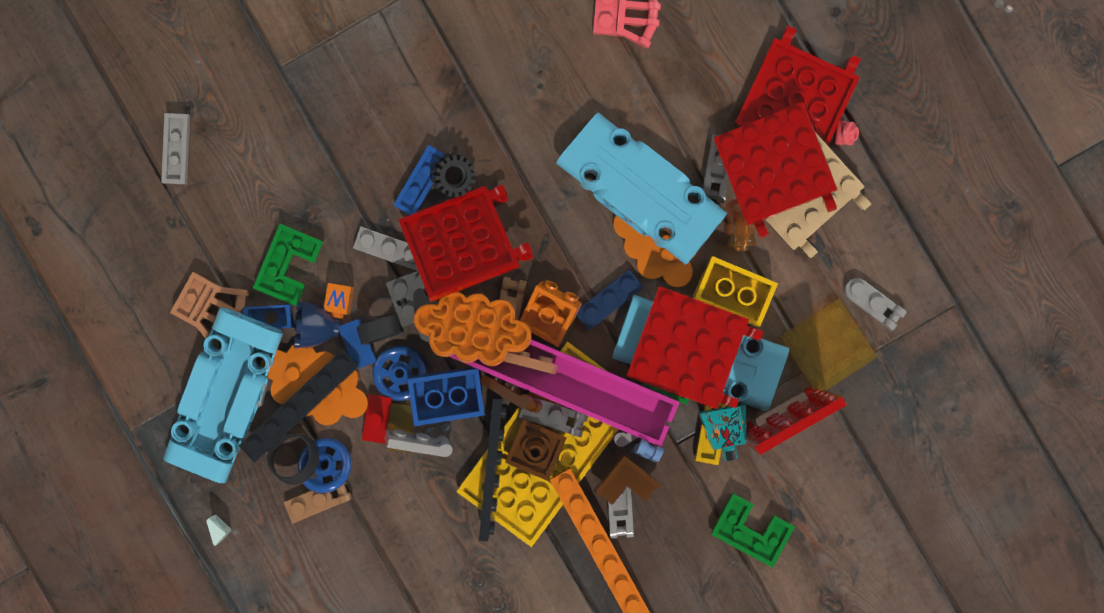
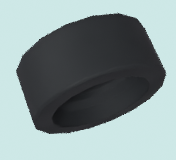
[356,314,404,345]

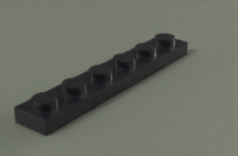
[239,349,360,463]
[479,397,507,542]

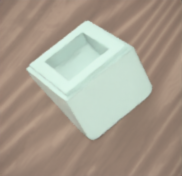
[206,515,231,546]

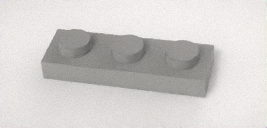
[161,113,190,185]
[353,227,418,271]

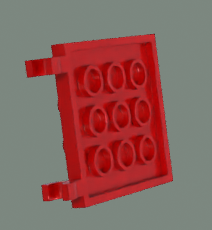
[734,25,861,146]
[713,102,838,239]
[398,184,533,302]
[626,286,764,409]
[745,386,847,455]

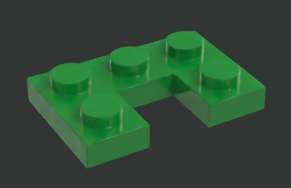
[253,224,324,306]
[710,492,795,568]

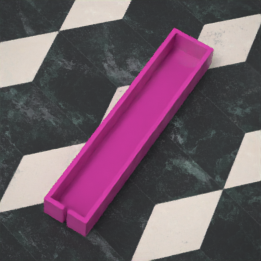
[449,339,680,447]

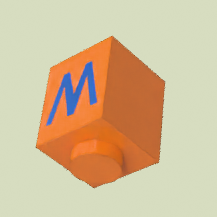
[323,283,355,318]

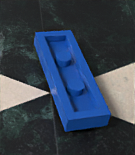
[394,145,444,215]

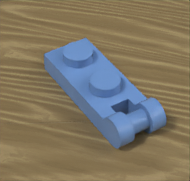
[631,439,664,462]

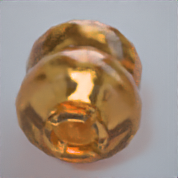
[727,218,756,251]

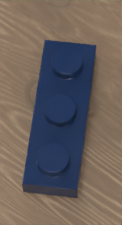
[577,269,644,330]

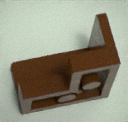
[594,453,661,505]

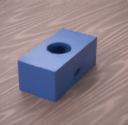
[243,305,295,329]

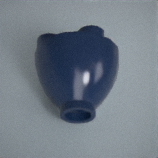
[294,301,339,348]

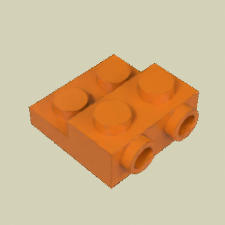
[520,280,582,347]

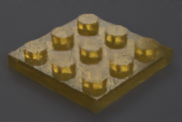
[779,299,877,391]

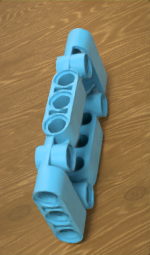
[556,113,727,265]
[612,295,789,412]
[163,307,283,483]

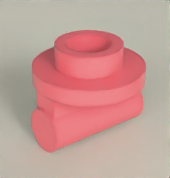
[834,120,859,145]

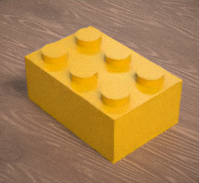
[693,256,778,327]

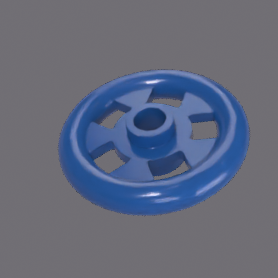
[372,345,428,401]
[297,438,352,493]

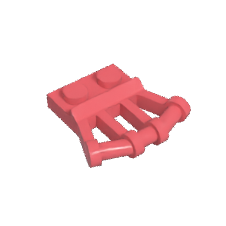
[593,0,661,48]

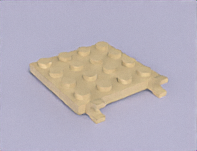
[765,132,871,258]

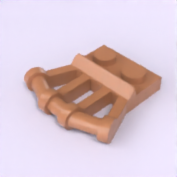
[170,272,249,348]

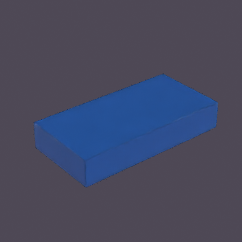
[339,318,377,369]

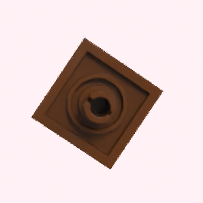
[505,419,567,481]

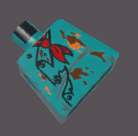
[698,404,746,461]

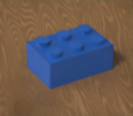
[407,367,485,426]

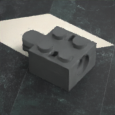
[386,271,439,341]

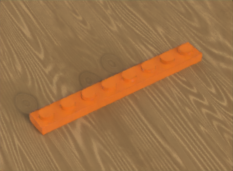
[549,467,650,613]

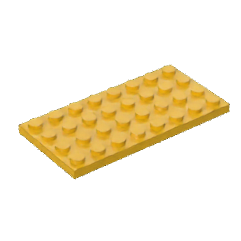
[456,341,619,547]

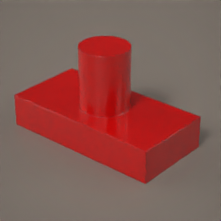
[362,394,393,444]

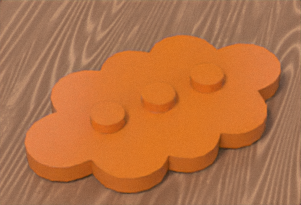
[613,215,696,287]
[414,292,531,366]
[261,345,368,426]

